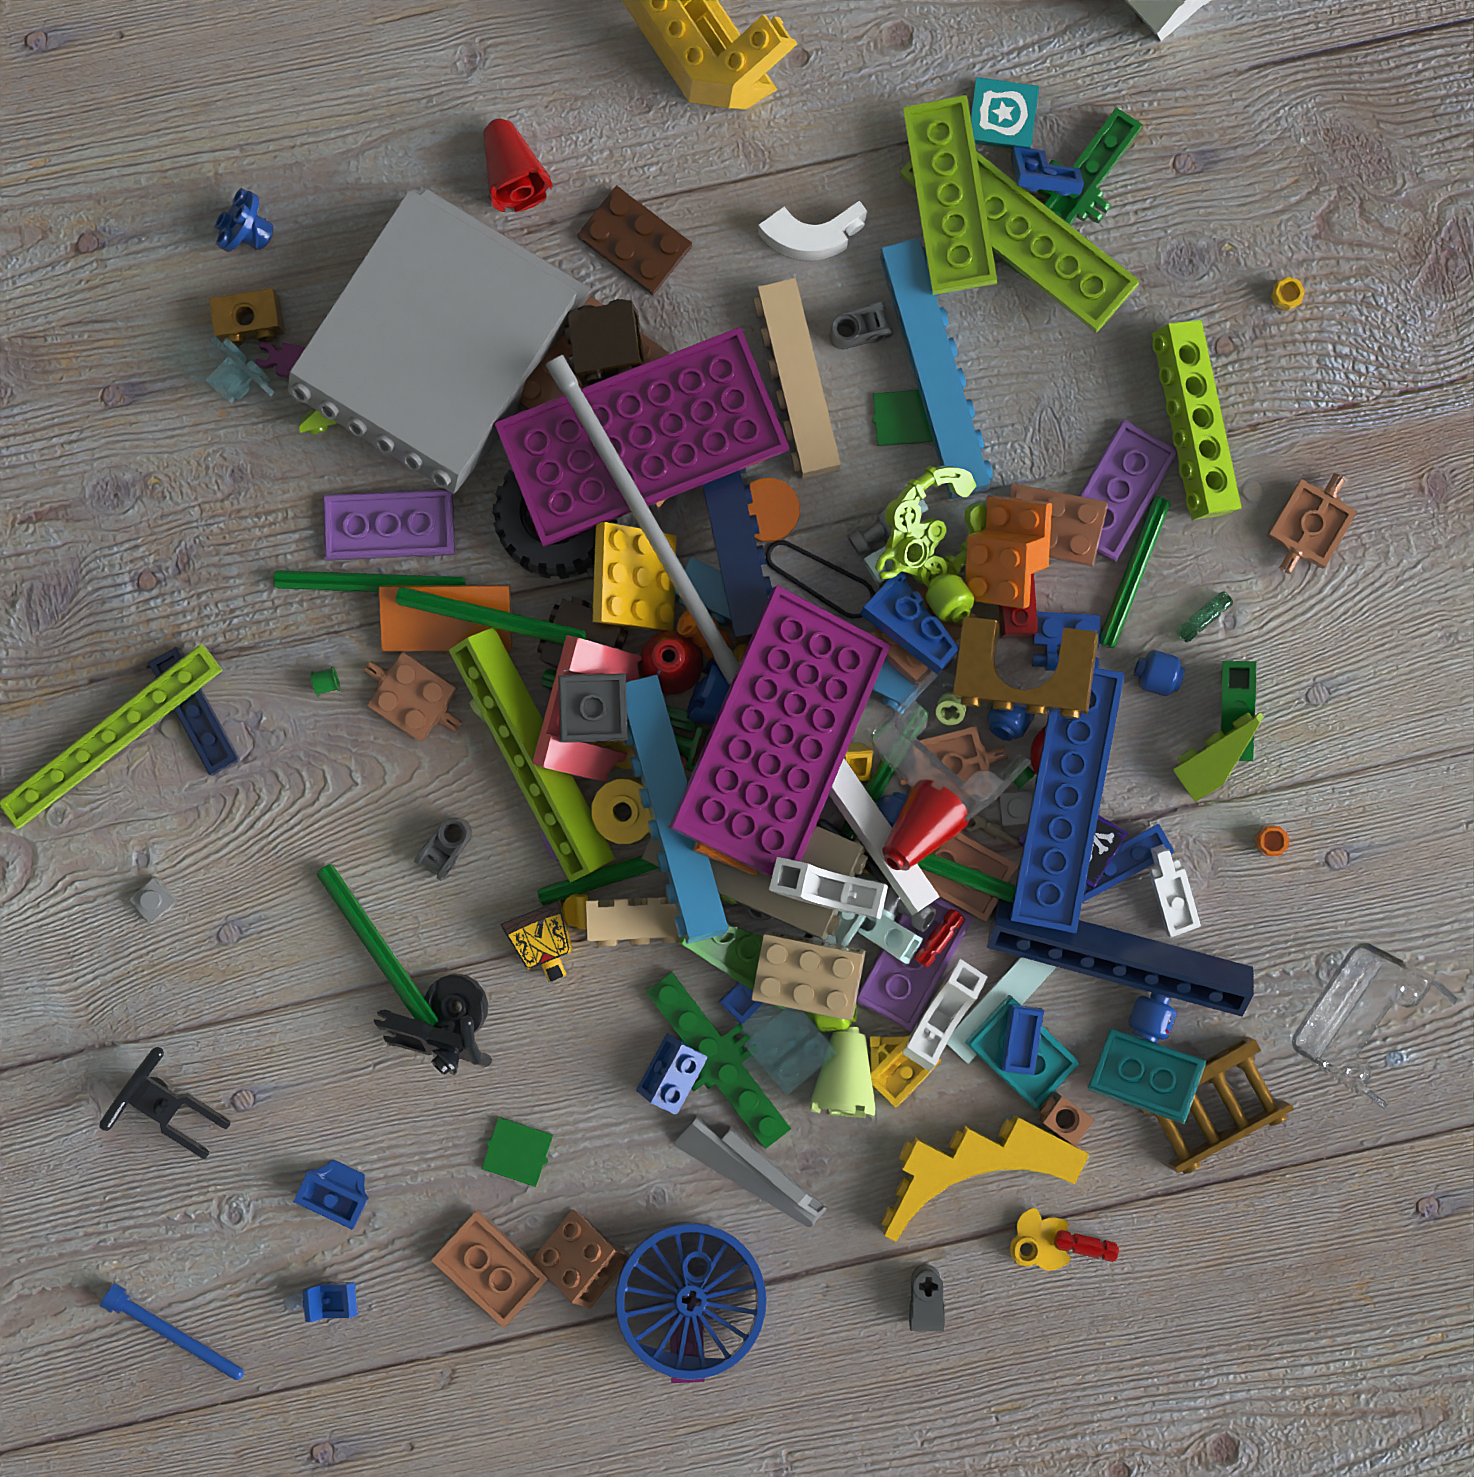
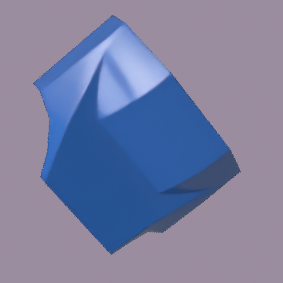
[293,1160,369,1230]

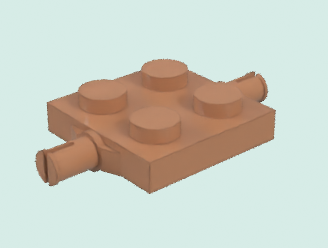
[1267,473,1358,574]
[364,652,462,742]
[897,726,1008,798]

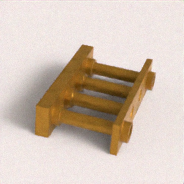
[1138,1037,1294,1174]

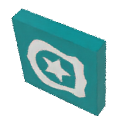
[970,77,1039,149]

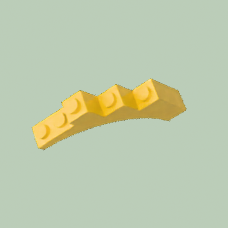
[880,1114,1090,1242]

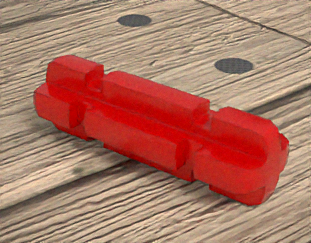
[915,909,964,968]
[1054,1230,1119,1262]

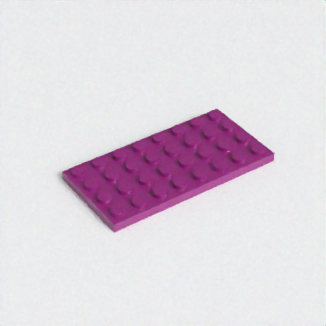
[495,326,789,547]
[668,585,891,878]

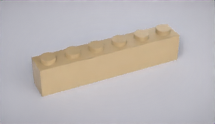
[753,278,841,479]

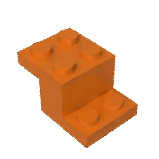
[965,495,1052,609]

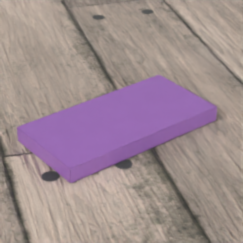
[1079,419,1177,563]
[323,490,455,561]
[856,898,974,1032]

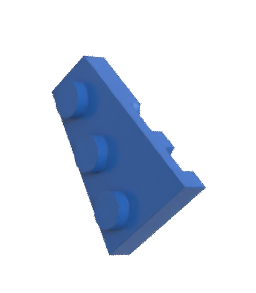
[860,571,959,675]

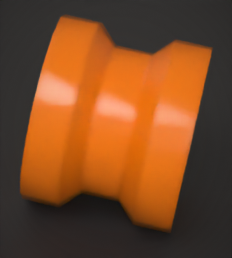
[677,609,718,647]

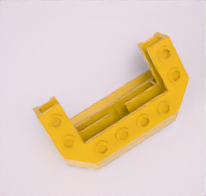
[622,0,797,109]

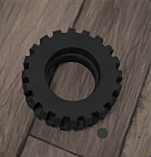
[492,469,618,579]

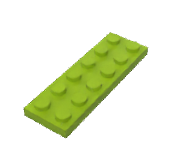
[903,95,997,295]

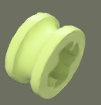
[936,692,967,725]

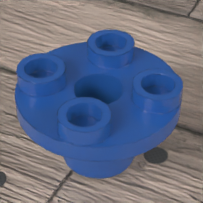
[215,188,273,252]

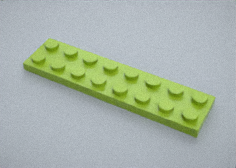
[900,151,1140,333]

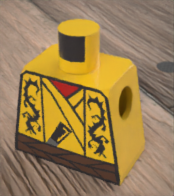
[501,900,573,983]

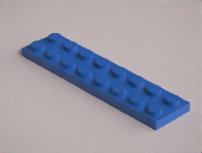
[1010,665,1125,933]

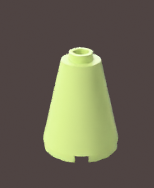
[809,1026,876,1118]

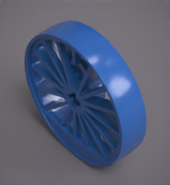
[615,1223,767,1380]

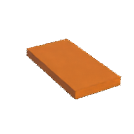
[379,584,512,651]

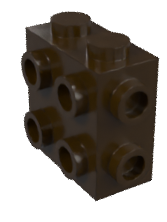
[565,299,645,386]
[537,596,628,668]

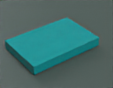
[965,995,1080,1110]
[1088,1028,1206,1124]

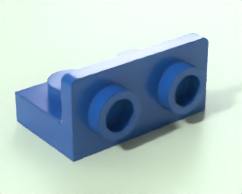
[636,1033,707,1114]

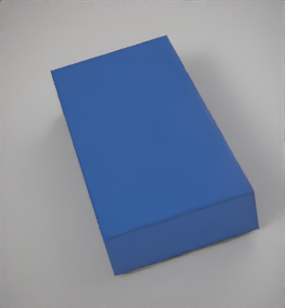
[1000,1004,1044,1075]

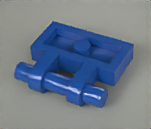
[1032,612,1100,671]

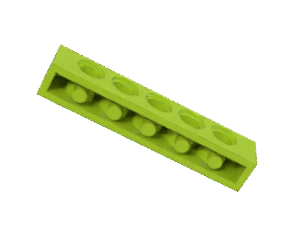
[1152,320,1242,521]

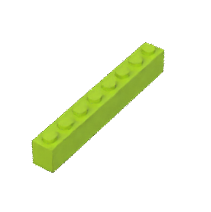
[449,627,616,883]

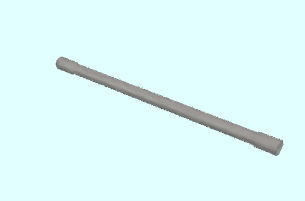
[546,355,740,685]

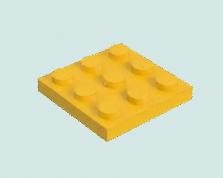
[593,522,677,632]

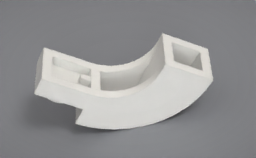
[758,201,867,261]
[769,857,888,919]
[902,959,987,1071]

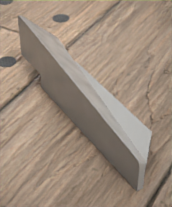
[674,1115,827,1227]

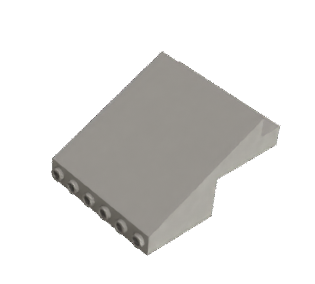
[288,189,591,494]

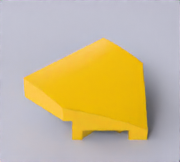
[870,1036,942,1108]

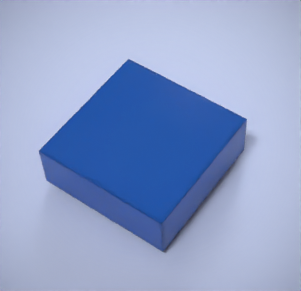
[719,982,764,1025]

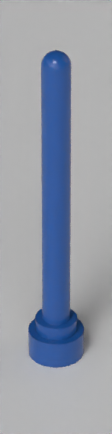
[100,1283,244,1380]

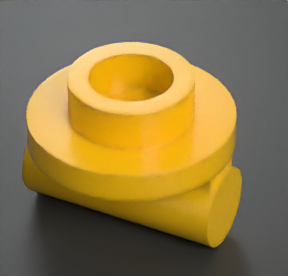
[562,894,589,929]

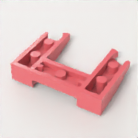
[532,635,642,782]

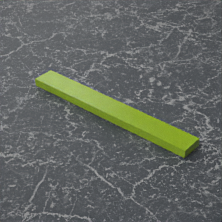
[0,644,223,829]

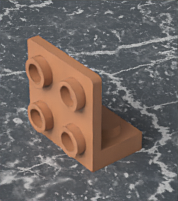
[532,1210,629,1309]

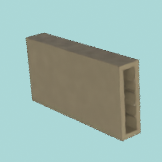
[641,769,868,941]

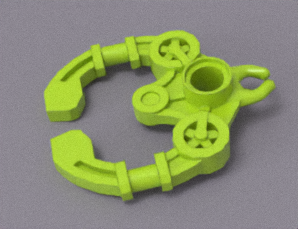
[875,465,987,586]

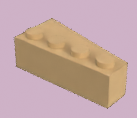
[586,894,720,946]

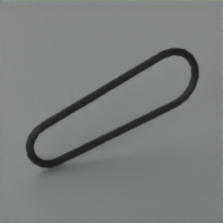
[766,540,875,619]

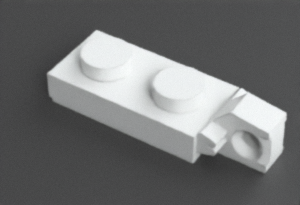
[1149,844,1201,938]

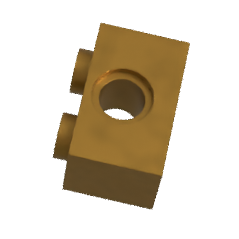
[209,288,285,347]

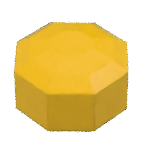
[1270,276,1305,311]

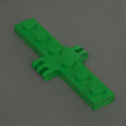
[1004,107,1143,281]
[646,972,791,1149]

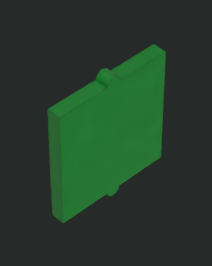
[872,390,933,446]
[482,1117,554,1187]

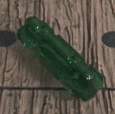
[1176,591,1234,643]

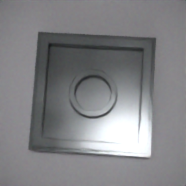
[558,673,628,743]

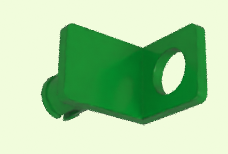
[674,726,709,772]

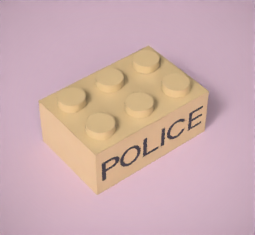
[752,930,866,1020]

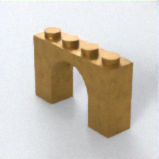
[953,617,1099,719]

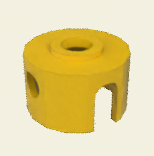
[592,777,652,844]

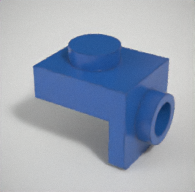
[302,1282,358,1322]

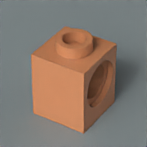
[1039,1093,1094,1147]

